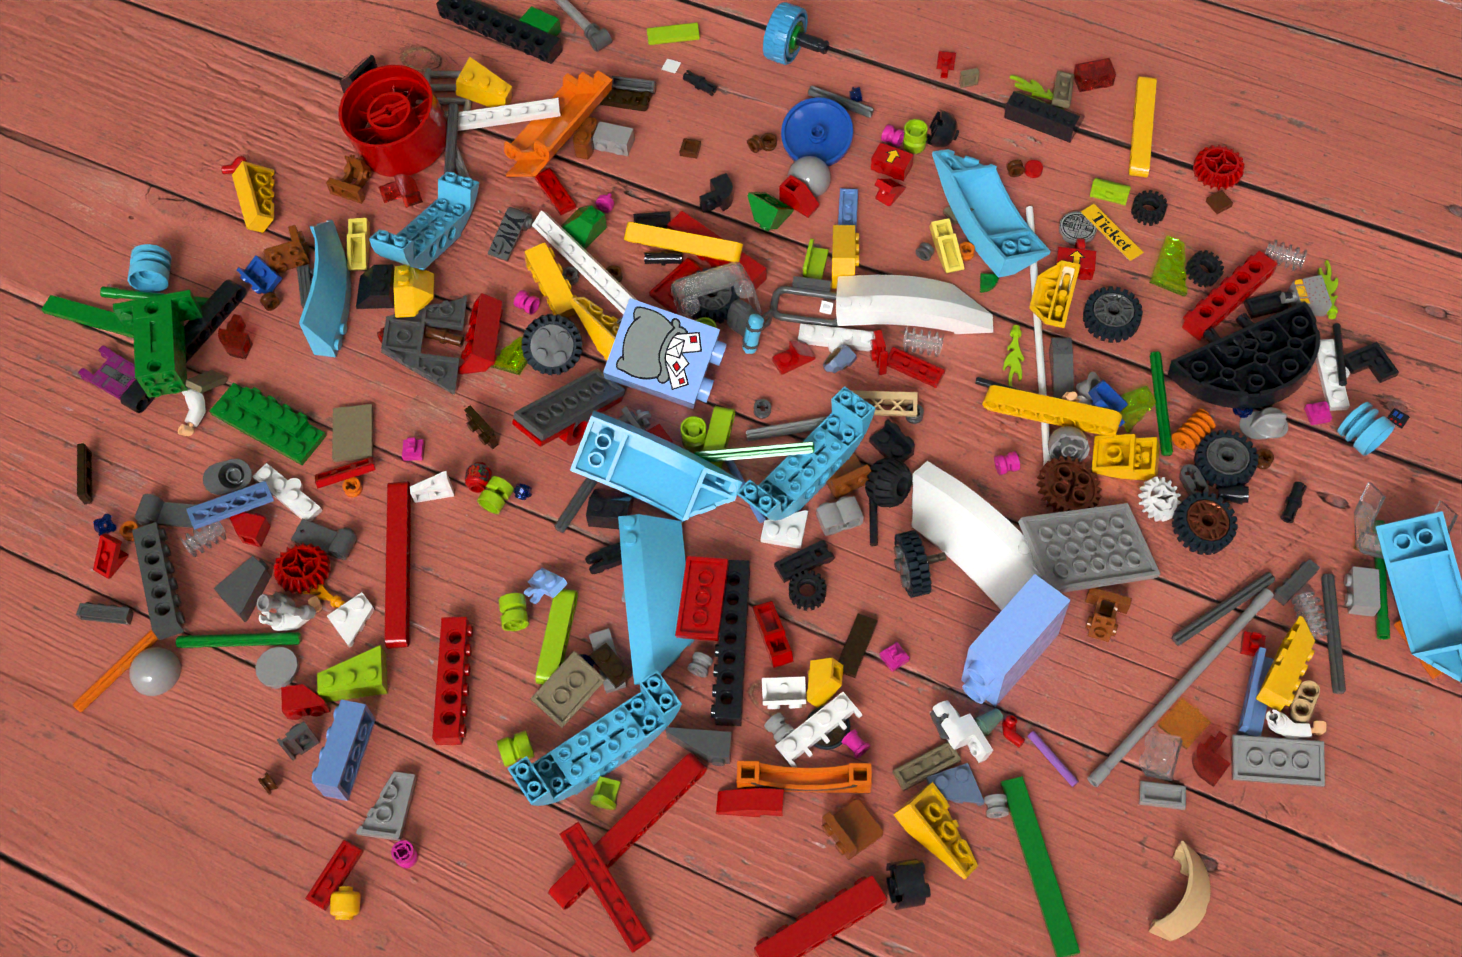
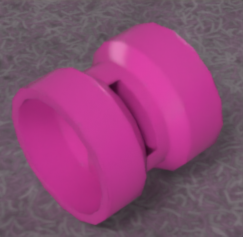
[881,124,904,148]
[514,290,540,315]
[994,451,1020,475]
[391,840,418,868]

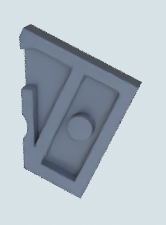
[926,763,985,806]

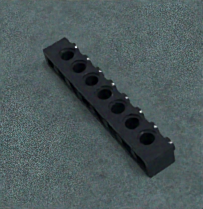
[436,0,563,64]
[711,560,750,726]

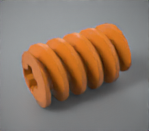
[1171,408,1216,450]

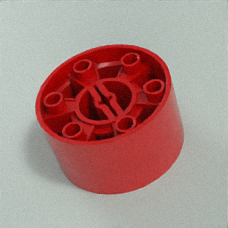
[338,65,448,177]

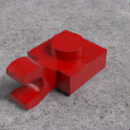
[936,51,956,79]

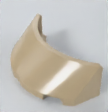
[1148,841,1211,941]

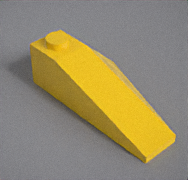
[570,297,620,360]

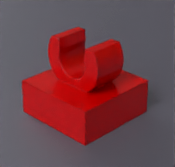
[1240,631,1266,657]

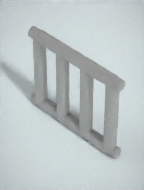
[419,68,472,114]

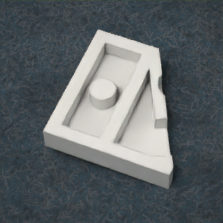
[410,471,454,503]

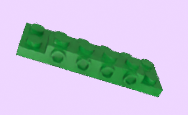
[209,383,326,466]

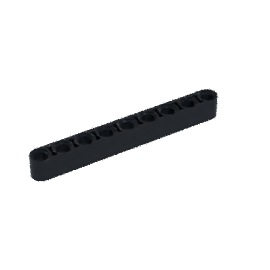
[121,279,246,413]

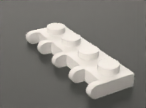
[775,692,863,768]

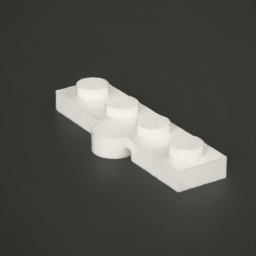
[798,323,874,353]
[1316,339,1350,411]
[252,463,322,522]

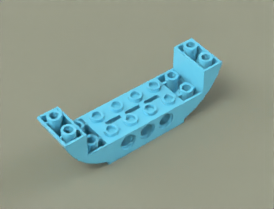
[369,172,480,271]
[736,386,875,521]
[507,670,682,806]

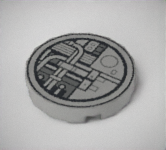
[1059,211,1097,245]

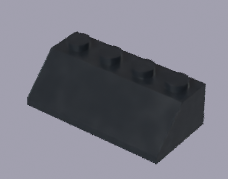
[1004,91,1085,143]

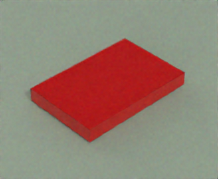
[649,258,703,315]

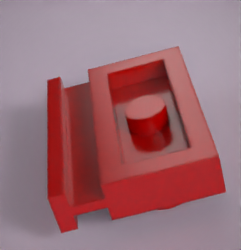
[870,330,888,375]

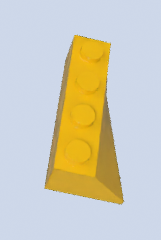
[232,161,274,233]
[1256,615,1315,712]

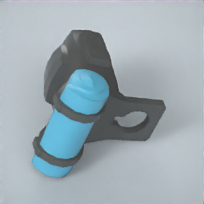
[727,299,774,354]

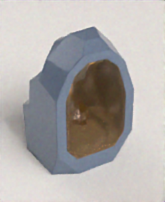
[823,344,857,373]

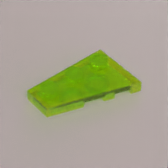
[1149,235,1187,297]

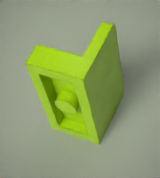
[1090,178,1131,206]
[803,238,829,280]

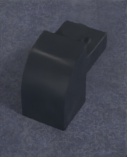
[699,173,733,213]

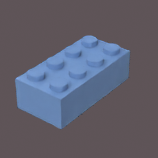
[312,699,376,801]

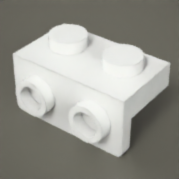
[762,676,806,709]

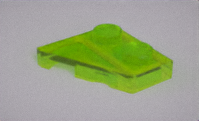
[490,337,527,376]
[1120,386,1156,433]

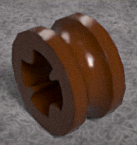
[761,133,777,151]
[747,135,764,153]
[1007,160,1025,177]
[606,265,623,282]
[260,292,280,311]
[1256,449,1274,469]
[258,772,278,795]

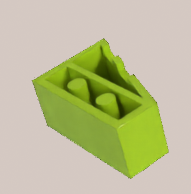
[317,645,388,702]

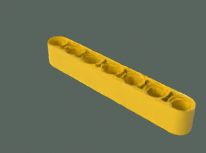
[1128,76,1157,178]
[624,222,743,263]
[982,385,1122,437]

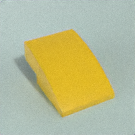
[1092,434,1160,480]

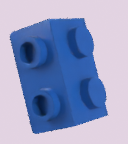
[237,255,282,294]
[1088,380,1128,427]

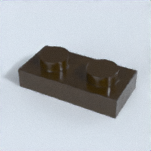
[589,643,633,688]

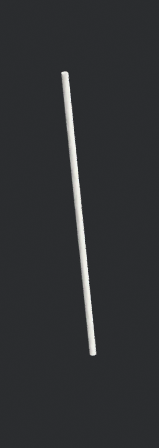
[1026,206,1052,504]

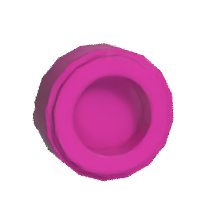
[595,193,614,213]

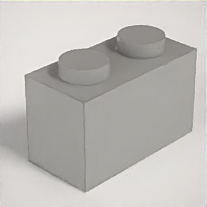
[592,121,635,156]
[1344,566,1381,617]

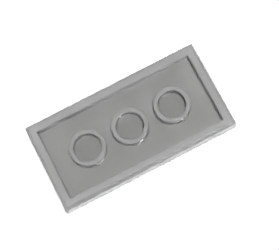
[1232,735,1325,787]

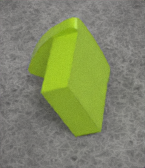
[590,776,621,810]

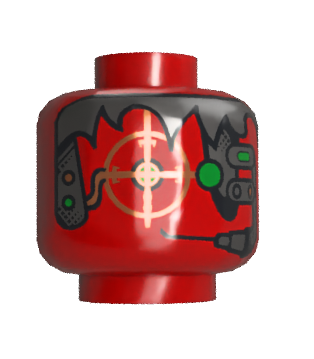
[465,462,492,493]

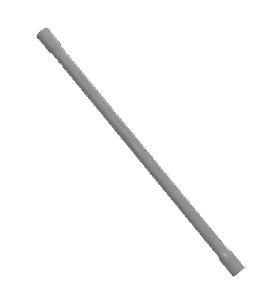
[1087,588,1274,787]

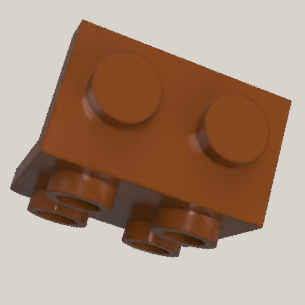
[263,225,310,273]
[826,453,871,499]
[821,800,883,860]

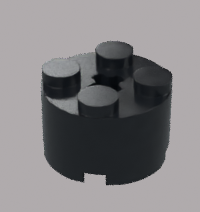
[886,859,931,910]

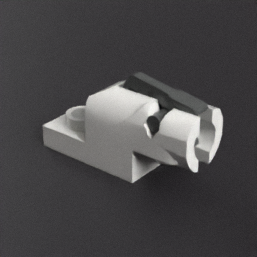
[930,700,993,763]

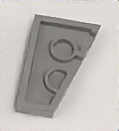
[356,772,417,841]

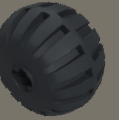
[865,458,912,508]

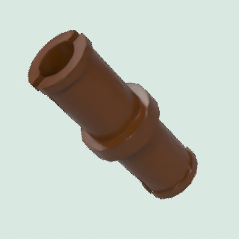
[424,326,465,347]

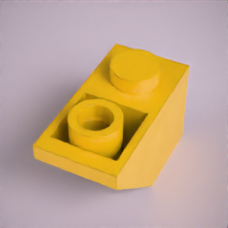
[806,657,843,708]

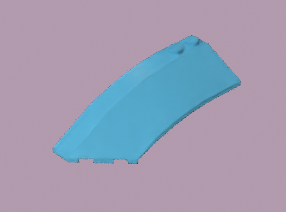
[932,149,1051,278]
[299,220,351,357]
[570,410,743,522]
[1375,511,1462,683]
[618,514,694,685]

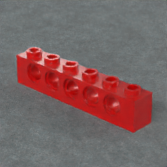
[1182,250,1278,341]
[432,617,473,745]

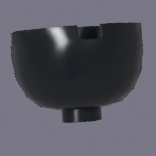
[926,110,959,147]

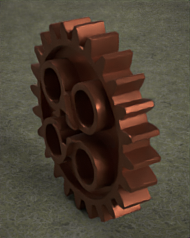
[1036,456,1102,513]

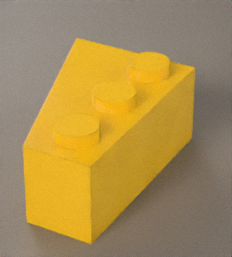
[832,225,859,289]

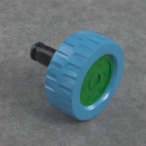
[763,2,830,65]

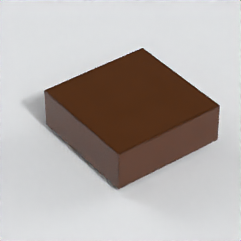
[679,138,701,159]
[1206,190,1233,214]

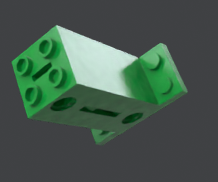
[113,290,203,398]

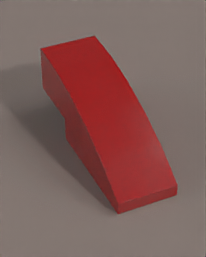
[752,601,794,668]
[716,788,784,817]

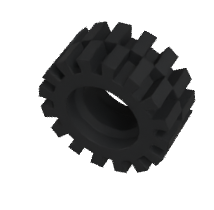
[1131,190,1168,226]
[1185,250,1224,288]
[789,570,826,611]

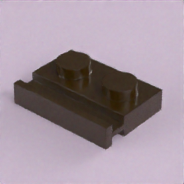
[464,405,498,449]

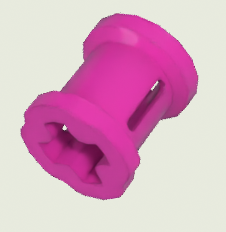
[841,729,871,759]

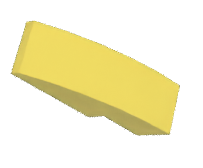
[347,218,370,271]
[929,218,965,273]

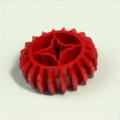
[1193,144,1245,191]
[273,542,331,595]

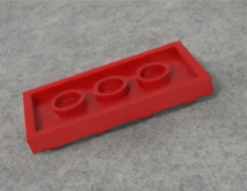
[675,556,729,641]

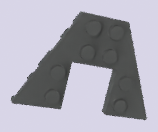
[381,295,467,395]

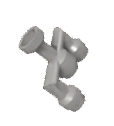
[257,592,316,620]

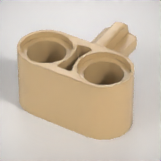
[1290,680,1320,723]

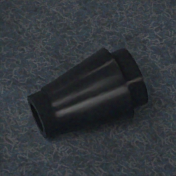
[1218,484,1249,505]

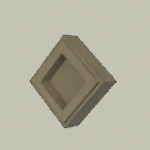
[959,68,980,88]

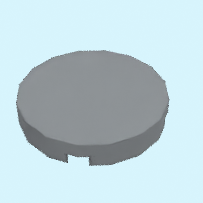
[255,647,299,689]

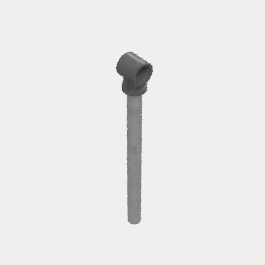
[554,0,612,52]

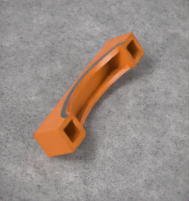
[736,761,872,793]

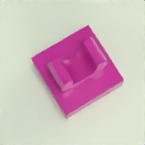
[1304,401,1332,425]
[402,438,425,461]
[879,642,910,672]

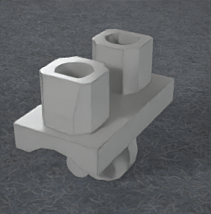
[618,406,651,431]

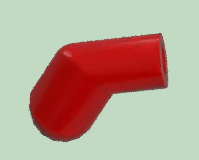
[222,156,247,174]
[1002,715,1026,748]

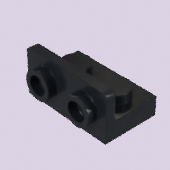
[869,419,915,463]

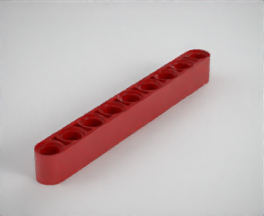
[385,481,411,649]
[548,753,707,910]

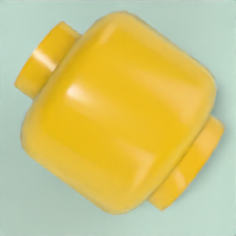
[330,886,361,920]

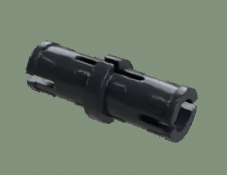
[683,70,717,96]
[644,251,682,266]
[1280,482,1307,523]

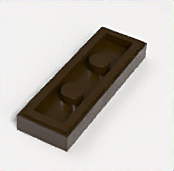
[77,443,92,505]
[838,613,878,678]

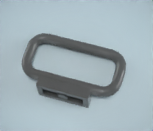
[770,276,838,327]

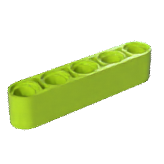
[703,406,735,469]
[535,589,578,685]

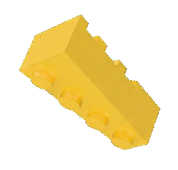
[524,242,577,318]

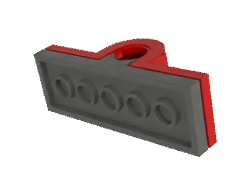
[512,368,625,447]

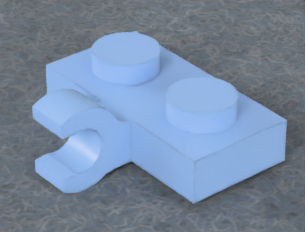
[524,568,568,604]

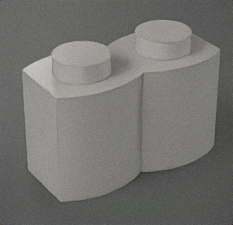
[816,496,864,536]

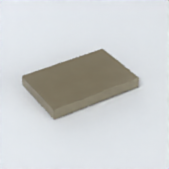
[332,404,373,462]
[530,651,606,728]

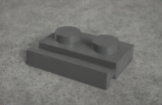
[277,722,320,761]

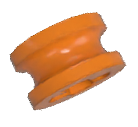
[959,242,975,261]
[342,477,362,498]
[119,521,139,541]

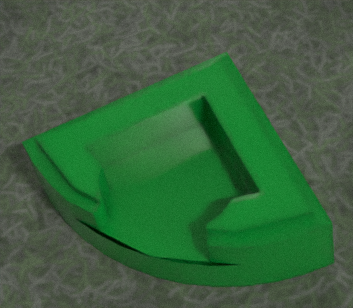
[980,273,999,293]

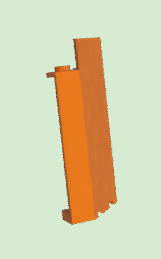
[504,70,613,177]

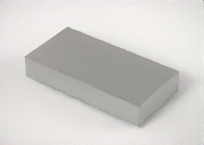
[1139,781,1186,810]

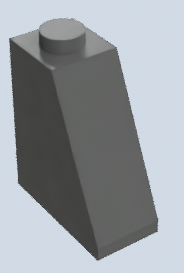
[214,556,271,622]

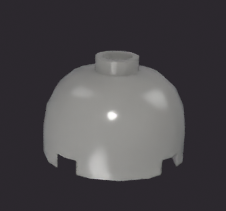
[1048,426,1090,463]

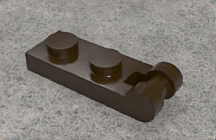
[600,88,652,112]

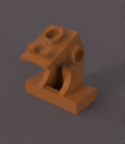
[326,154,372,204]
[1085,588,1132,642]

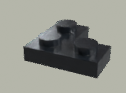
[1344,342,1399,383]

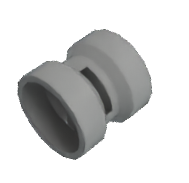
[764,713,794,743]

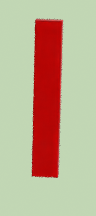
[559,821,652,953]

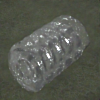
[1265,239,1307,271]
[903,327,945,357]
[179,521,227,557]
[1291,592,1330,639]

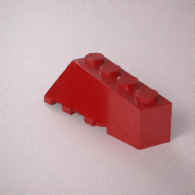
[458,293,503,374]

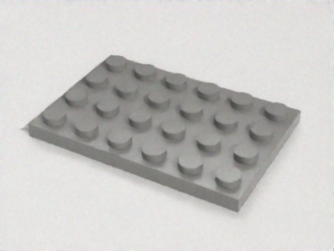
[1018,503,1160,593]

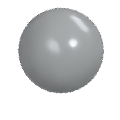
[787,156,831,197]
[129,647,181,696]

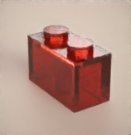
[1074,58,1116,92]

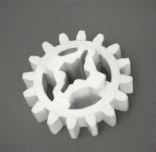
[1138,477,1181,522]

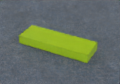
[647,22,700,45]

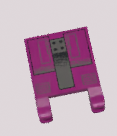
[78,345,136,400]

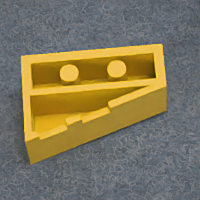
[456,57,512,108]

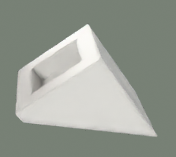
[819,299,836,315]

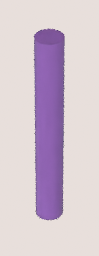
[1027,731,1079,787]

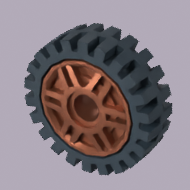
[1172,492,1238,555]

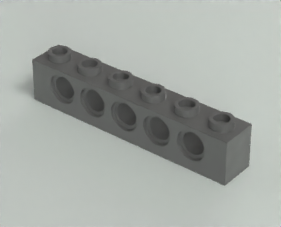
[132,522,185,640]

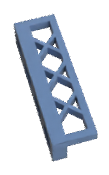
[186,481,274,530]
[1236,647,1274,737]

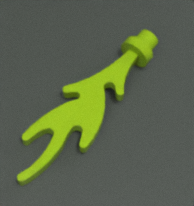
[1010,75,1053,100]
[1317,260,1338,319]
[1003,325,1024,387]

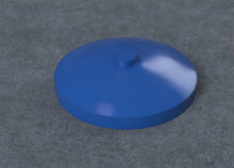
[781,98,853,166]

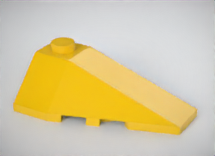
[893,782,978,879]

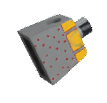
[1280,275,1332,316]

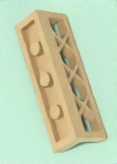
[838,390,918,417]

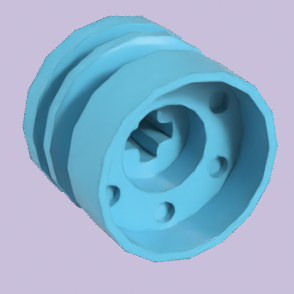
[128,244,172,293]
[1337,402,1395,456]

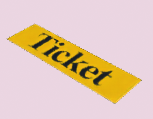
[1080,204,1144,261]

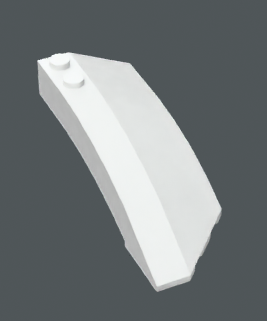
[836,275,993,334]
[912,461,1041,610]

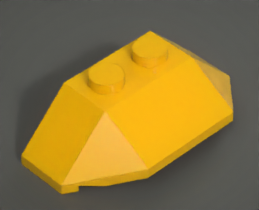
[1029,260,1080,328]
[393,265,434,318]

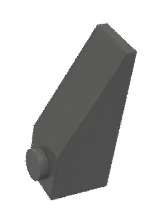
[1049,338,1074,399]
[666,727,732,766]

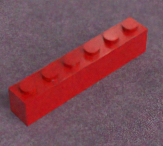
[667,211,767,293]
[754,875,887,957]

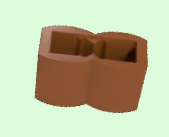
[573,117,597,160]

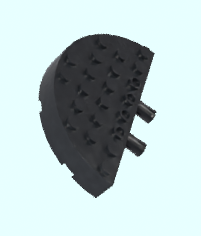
[1168,301,1320,409]

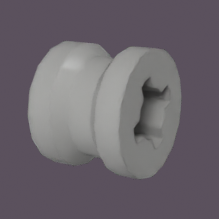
[687,652,713,678]
[984,794,1009,818]

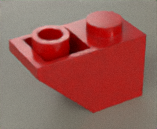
[779,175,819,218]
[229,511,271,547]
[281,684,330,720]

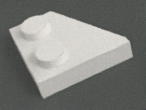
[761,510,808,549]
[327,592,374,648]

